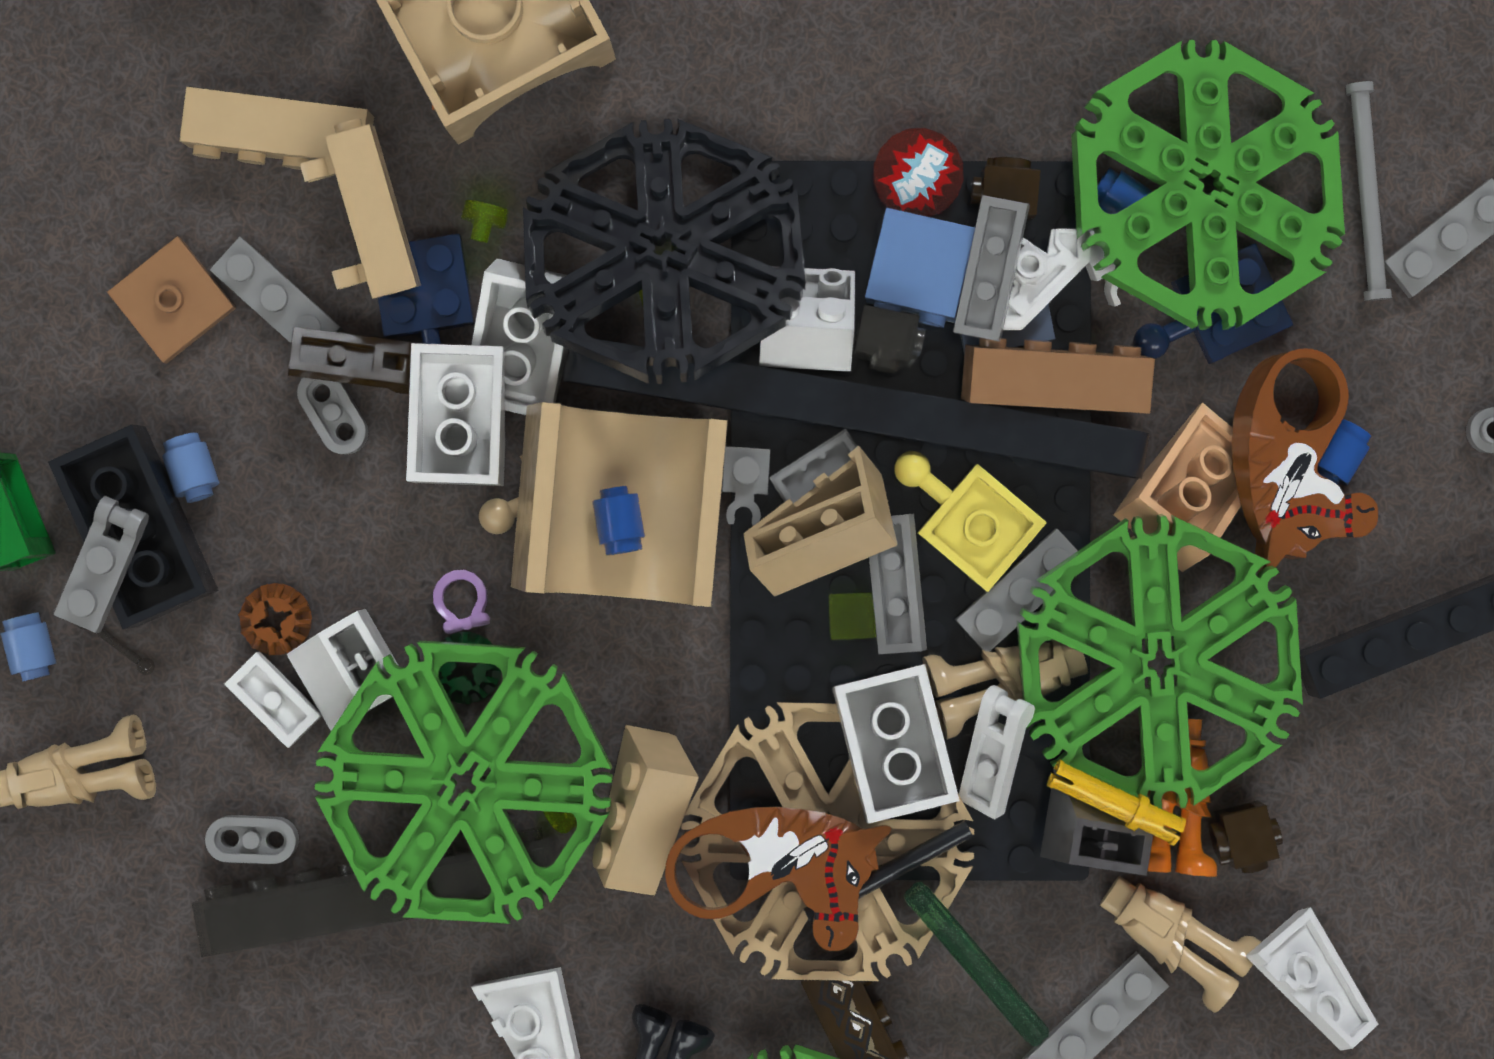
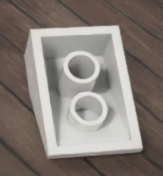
[472,258,568,415]
[406,343,505,486]

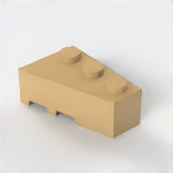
[592,725,699,896]

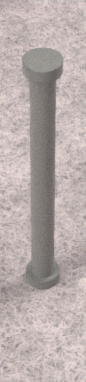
[1345,81,1392,301]

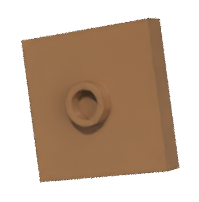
[107,236,236,364]

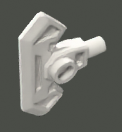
[1003,229,1091,330]

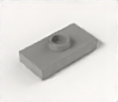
[769,429,857,503]

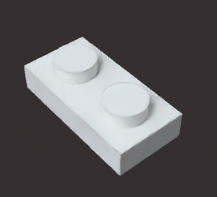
[225,651,322,748]

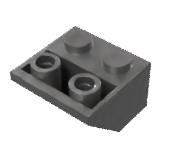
[1040,770,1153,876]

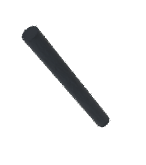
[804,820,974,924]

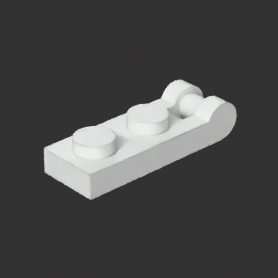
[959,685,1035,820]

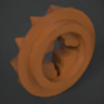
[238,583,312,655]

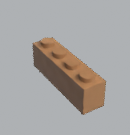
[961,338,1155,414]

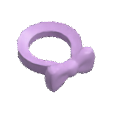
[433,570,490,634]

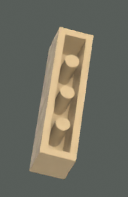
[180,87,374,170]

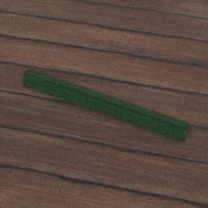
[904,882,1049,1046]

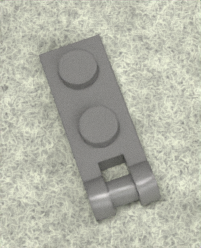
[53,496,149,633]

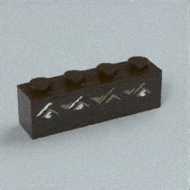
[801,951,911,1059]

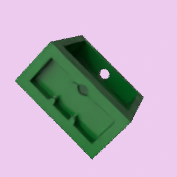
[0,452,56,571]

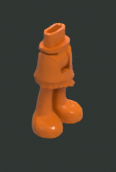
[1147,719,1217,877]

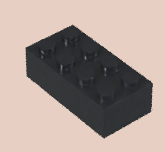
[48,424,219,629]

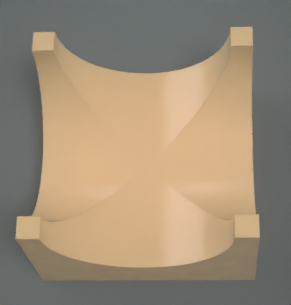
[376,0,616,145]

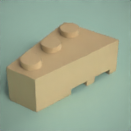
[743,446,897,597]

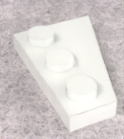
[1246,907,1379,1050]
[471,967,581,1059]

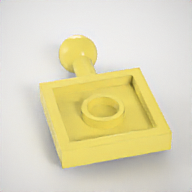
[894,451,1047,592]

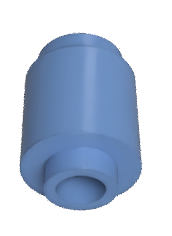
[162,433,219,503]
[0,612,57,682]

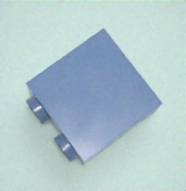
[865,208,975,328]

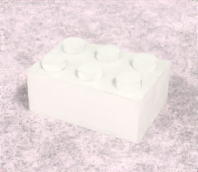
[832,664,960,824]

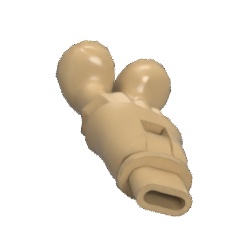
[922,640,1088,740]
[0,715,156,809]
[1100,876,1261,1013]

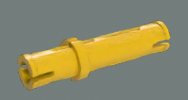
[1047,760,1186,846]

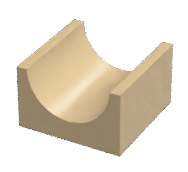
[511,402,727,607]

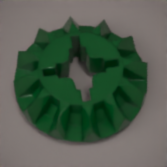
[439,632,501,704]

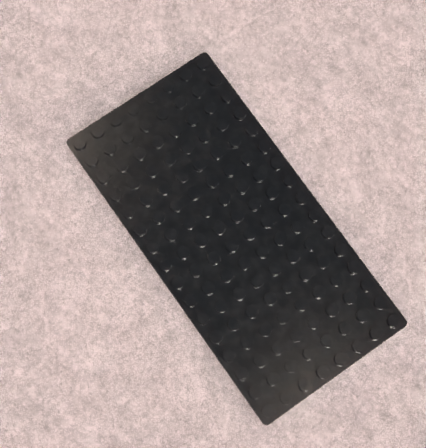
[730,161,1091,881]

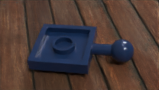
[378,234,475,344]
[1133,243,1293,364]

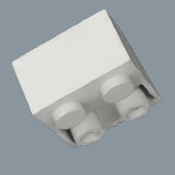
[759,266,855,371]
[286,609,399,731]

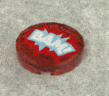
[873,128,964,218]

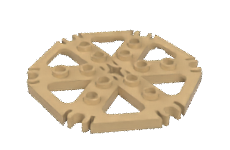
[681,703,974,981]

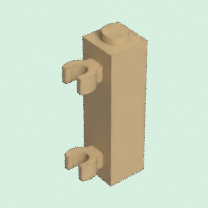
[300,119,421,299]

